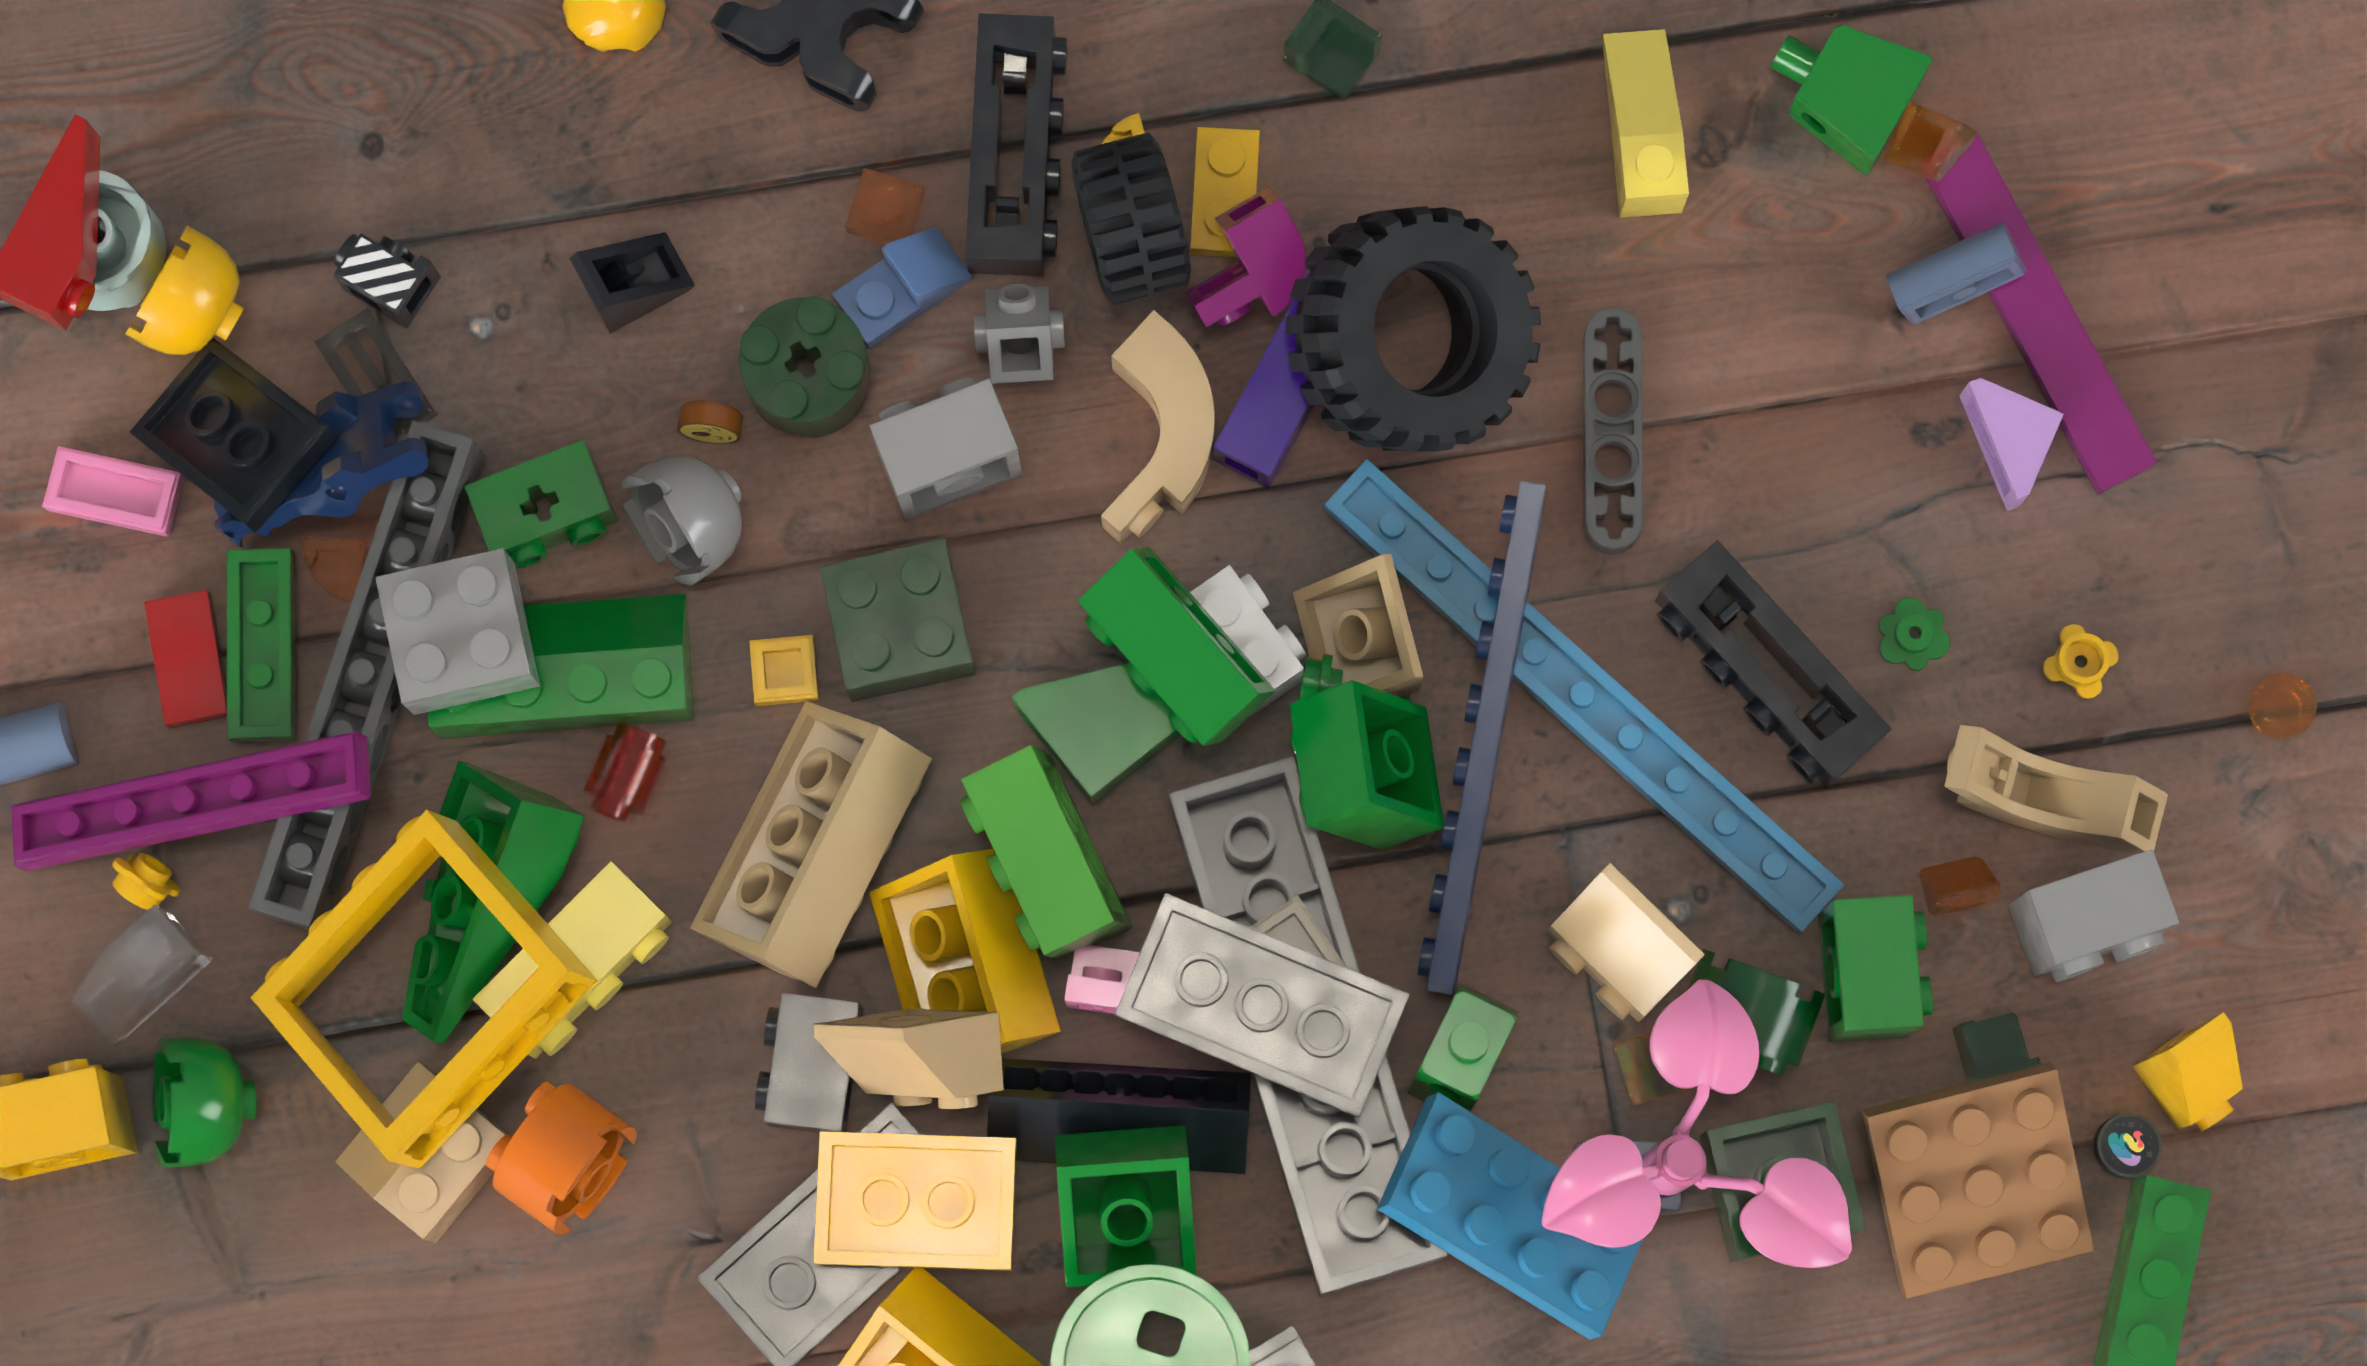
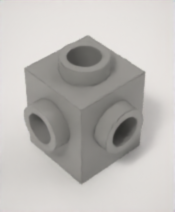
[974,284,1065,384]

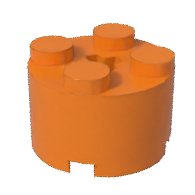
[485,1081,637,1235]

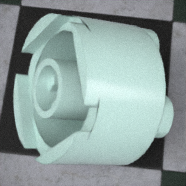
[88,170,166,311]

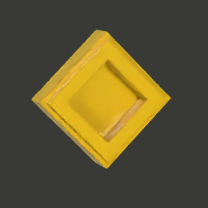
[749,635,820,707]

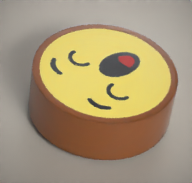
[677,400,743,444]

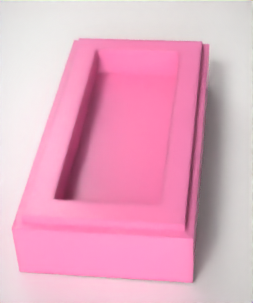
[42,446,185,537]

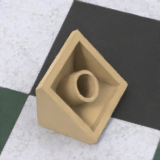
[1293,554,1423,697]

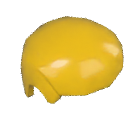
[562,0,666,52]

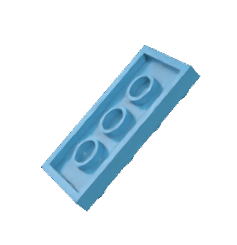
[1377,1092,1643,1340]

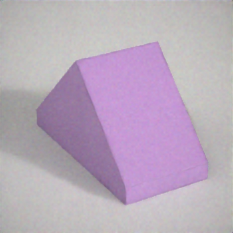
[1959,378,2064,511]

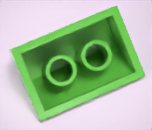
[960,745,1133,958]

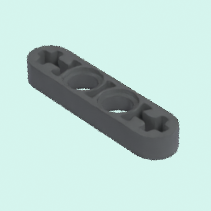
[1582,307,1643,555]

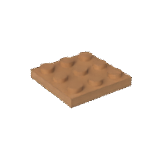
[1862,1062,2094,1299]

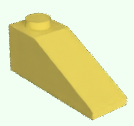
[1602,29,1689,218]

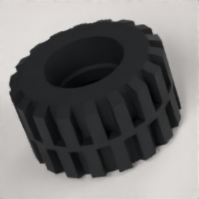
[1071,132,1191,305]

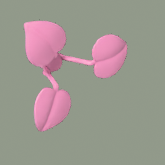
[1542,980,1852,1268]

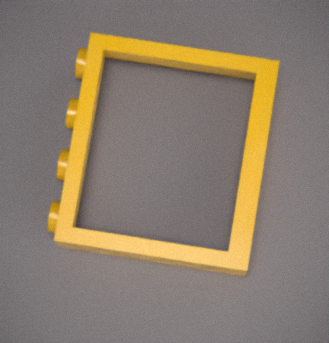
[250,809,598,1169]

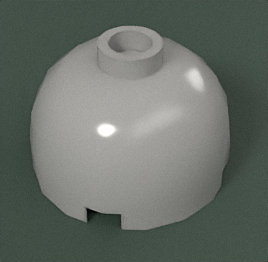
[621,455,742,586]

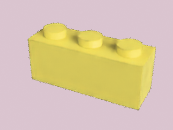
[472,861,672,1059]

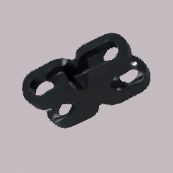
[710,0,924,112]

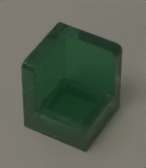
[1283,0,1382,100]
[1952,1013,2041,1083]

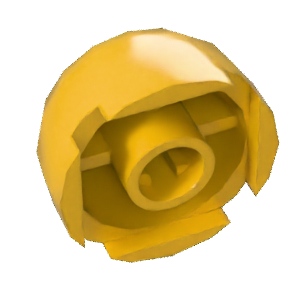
[125,225,244,355]

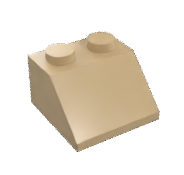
[1547,863,1705,1023]
[813,1008,1004,1109]
[335,1061,508,1244]

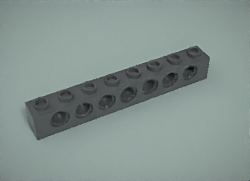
[248,421,485,931]

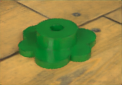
[1878,597,1950,671]

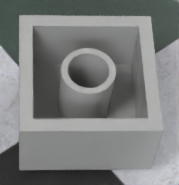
[869,377,1022,521]
[375,548,540,715]
[2008,849,2180,983]

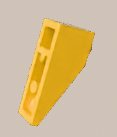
[2132,1012,2243,1131]

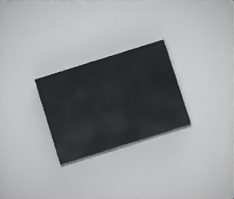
[129,338,339,533]

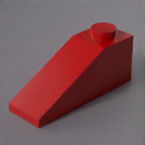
[0,114,101,331]

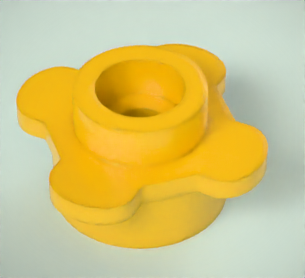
[2043,624,2118,699]
[112,853,181,911]

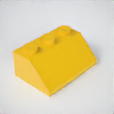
[869,848,1061,1054]
[838,1268,1044,1366]

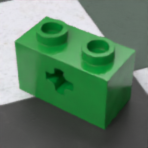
[464,440,618,569]

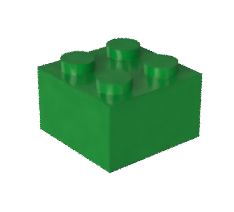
[1290,680,1444,850]
[1818,895,1933,1043]
[1055,1125,1197,1288]

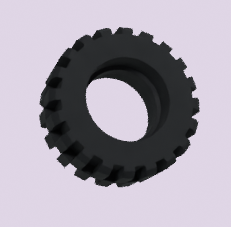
[1285,206,1541,452]

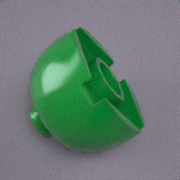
[152,1037,257,1167]

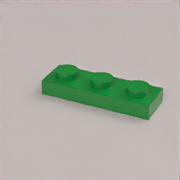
[227,548,296,743]

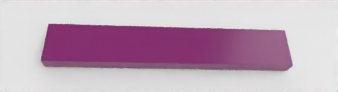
[1920,134,2157,495]
[11,731,371,871]

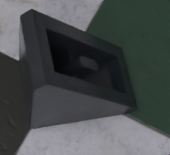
[569,232,695,334]

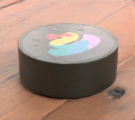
[2094,1113,2162,1179]

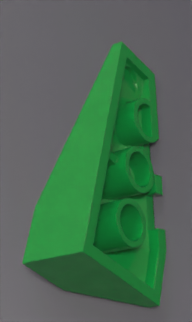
[402,761,584,1043]

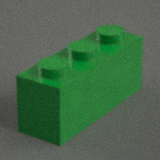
[1077,547,1276,746]
[2093,1175,2211,1366]

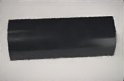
[987,1058,1251,1174]

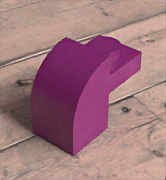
[1184,187,1306,327]

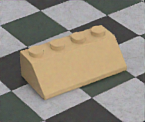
[690,701,932,988]

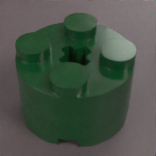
[739,296,871,438]
[1688,949,1826,1076]

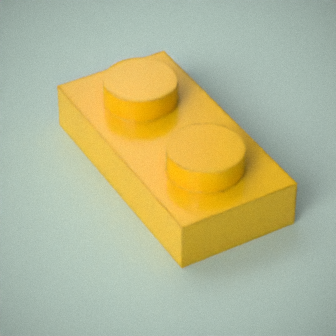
[1190,127,1260,257]

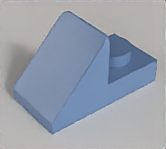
[832,227,973,350]

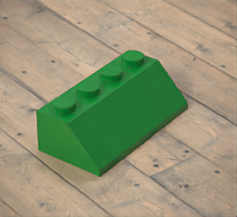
[428,594,694,739]

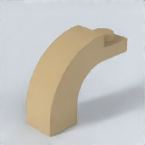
[1101,310,1215,544]
[1944,725,2168,854]

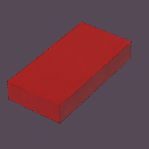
[144,590,227,728]

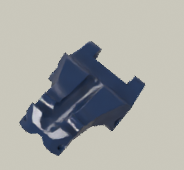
[214,381,428,548]

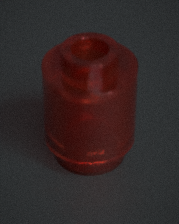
[583,722,666,822]

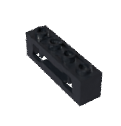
[965,13,1067,276]
[1655,540,1891,789]

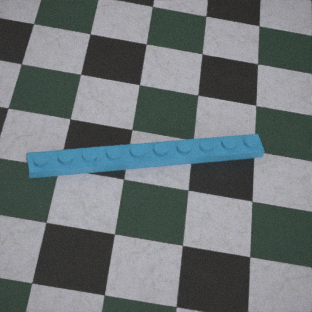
[1324,459,1844,935]

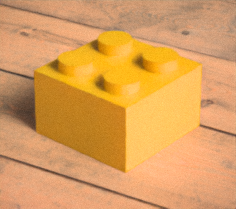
[0,1059,138,1181]

